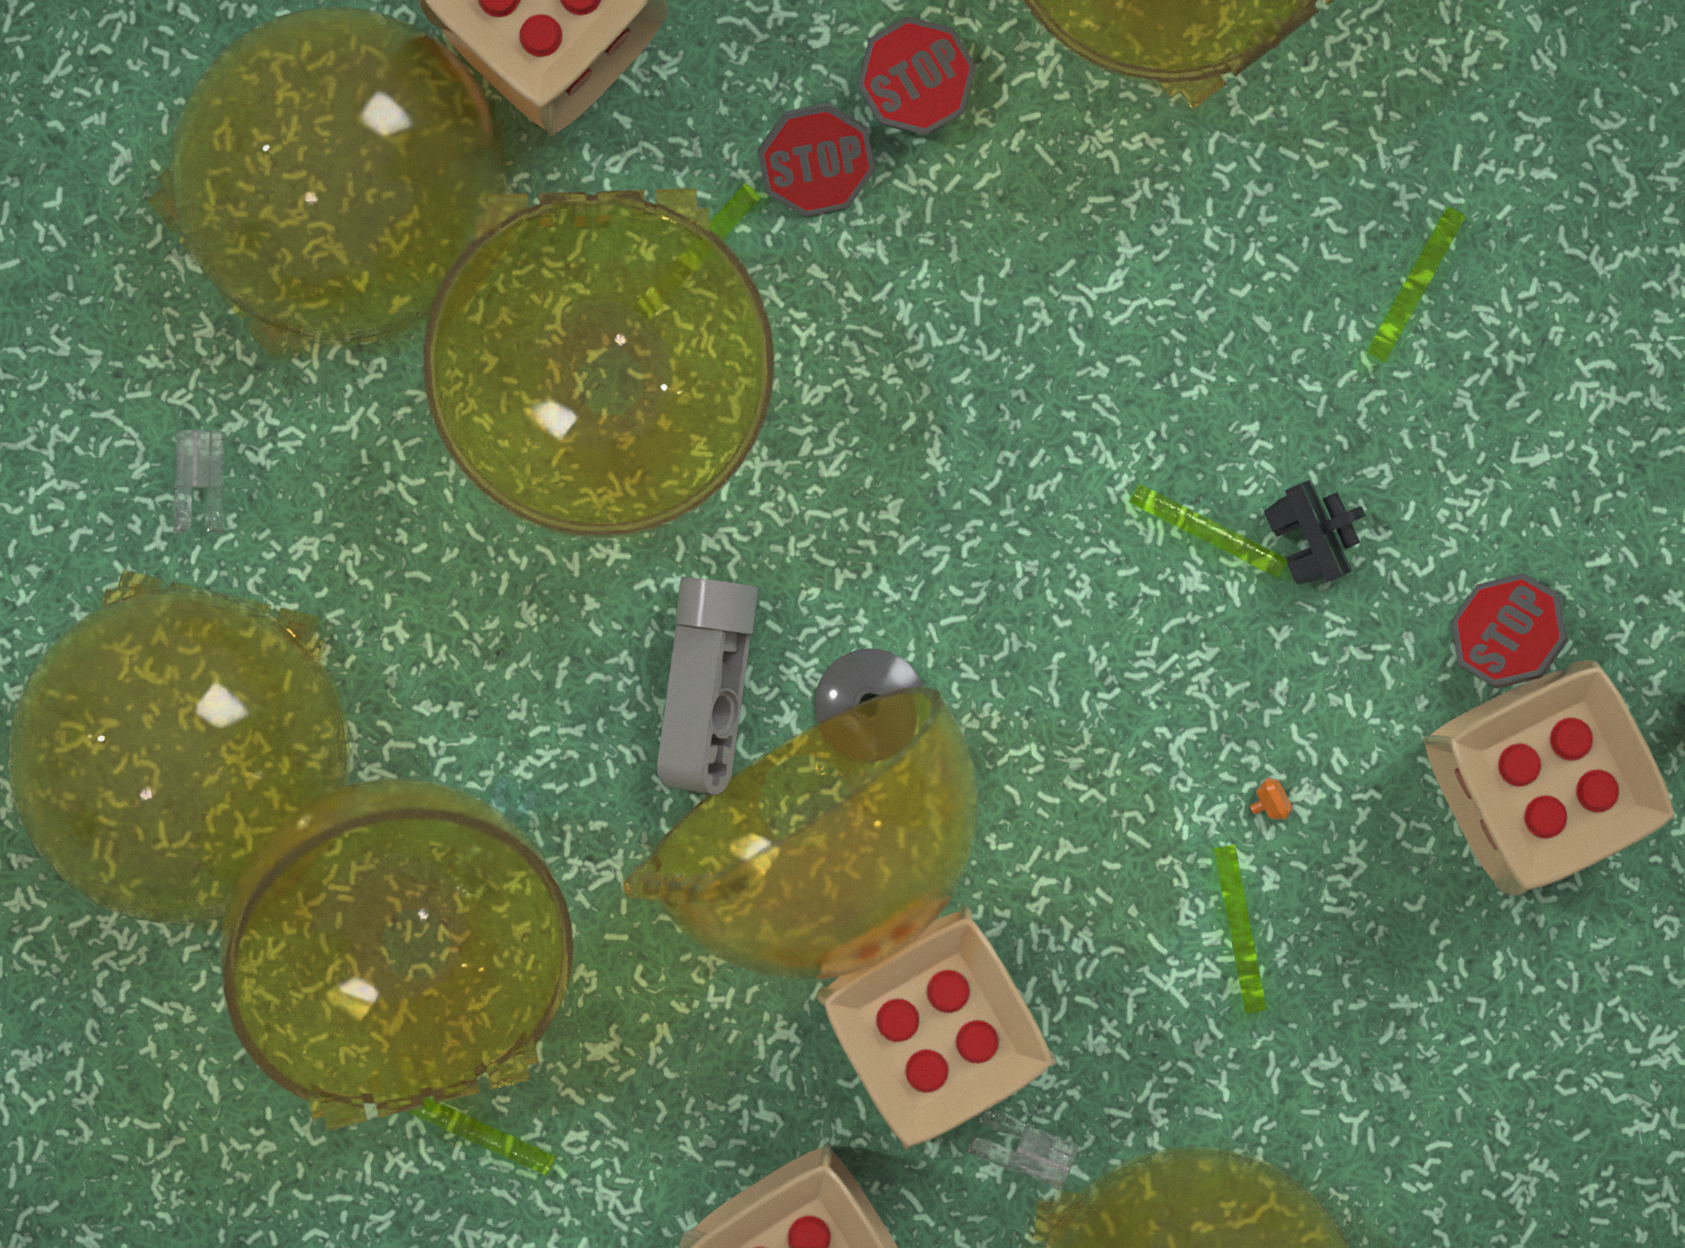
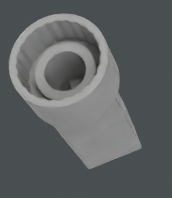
[657,577,759,795]

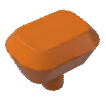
[1250,777,1292,820]

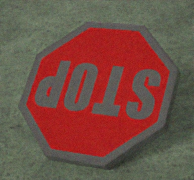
[857,16,976,136]
[757,102,875,217]
[1451,573,1568,689]

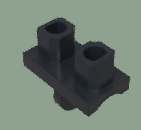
[1264,479,1366,585]

